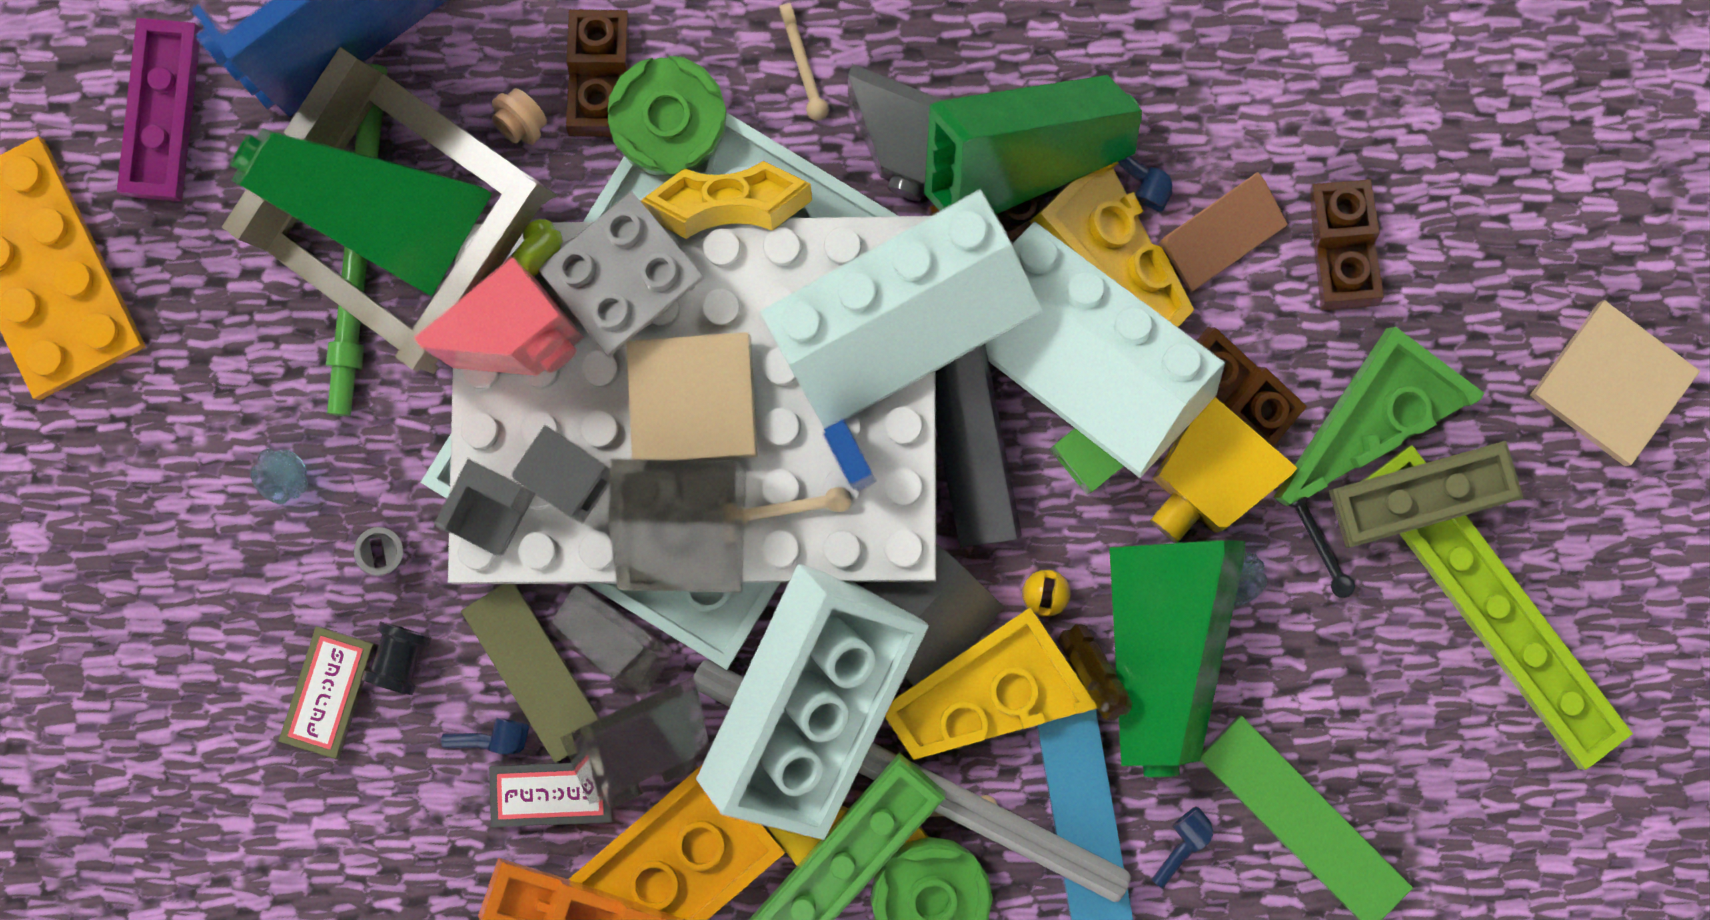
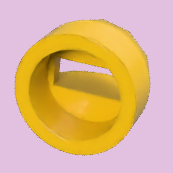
[1022,569,1071,617]

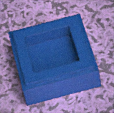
[823,419,877,491]

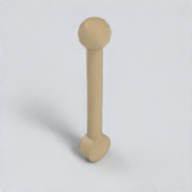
[779,3,829,121]
[724,487,851,528]

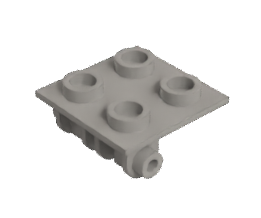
[539,191,704,357]

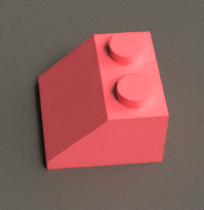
[414,257,584,376]

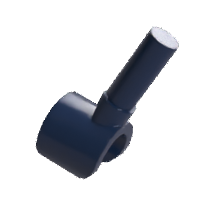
[1118,156,1173,212]
[441,717,529,754]
[1151,806,1213,889]

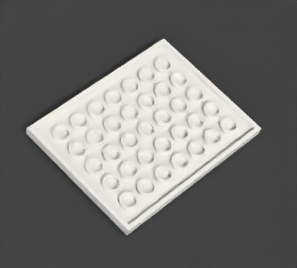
[448,216,936,584]

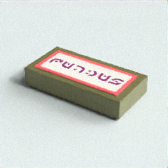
[278,626,377,759]

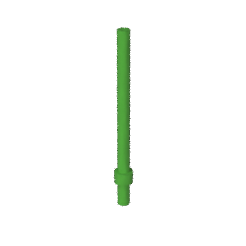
[326,64,387,416]

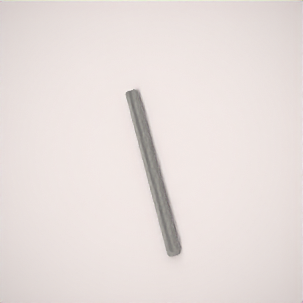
[691,660,1131,902]

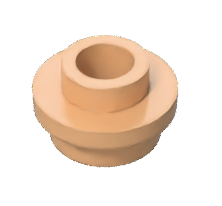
[492,88,547,145]

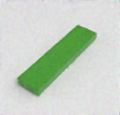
[1200,715,1413,920]
[749,753,946,920]

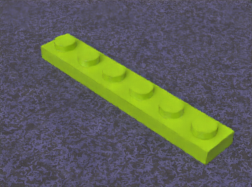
[1360,445,1633,770]

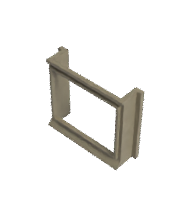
[222,47,557,374]

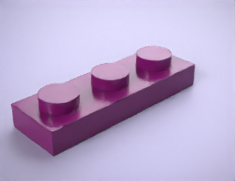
[116,18,202,202]

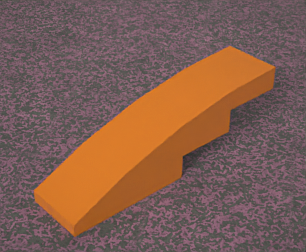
[478,858,685,920]

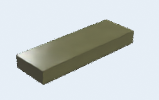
[1329,441,1523,548]
[461,584,608,763]

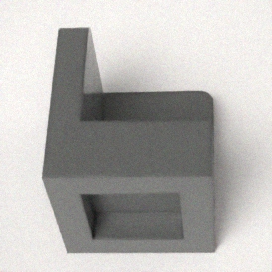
[512,425,617,524]
[434,459,535,556]

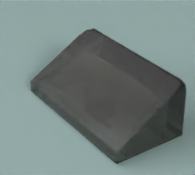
[546,584,678,700]

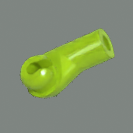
[504,219,563,277]

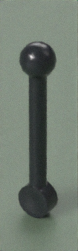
[1289,497,1355,598]

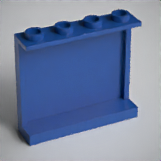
[191,0,447,117]

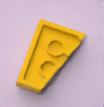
[1029,162,1194,327]
[885,607,1097,760]

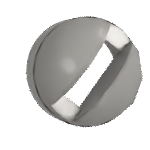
[354,527,403,576]

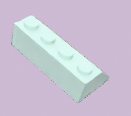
[759,190,1042,428]
[985,221,1225,478]
[696,564,929,840]

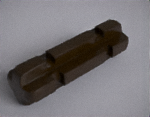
[1059,623,1132,721]

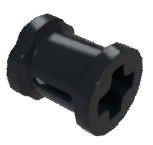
[361,621,432,695]

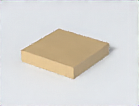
[1530,300,1700,466]
[626,332,758,466]

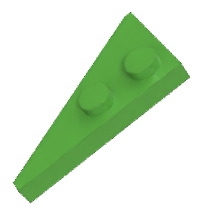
[1273,327,1484,506]

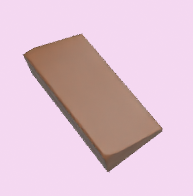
[1158,172,1288,292]

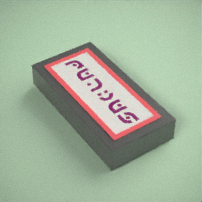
[489,761,613,827]

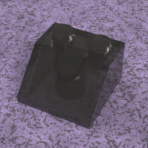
[608,459,746,593]
[560,677,710,809]

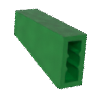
[924,75,1142,214]
[230,128,493,297]
[1109,540,1246,777]

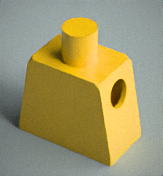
[1150,397,1297,543]

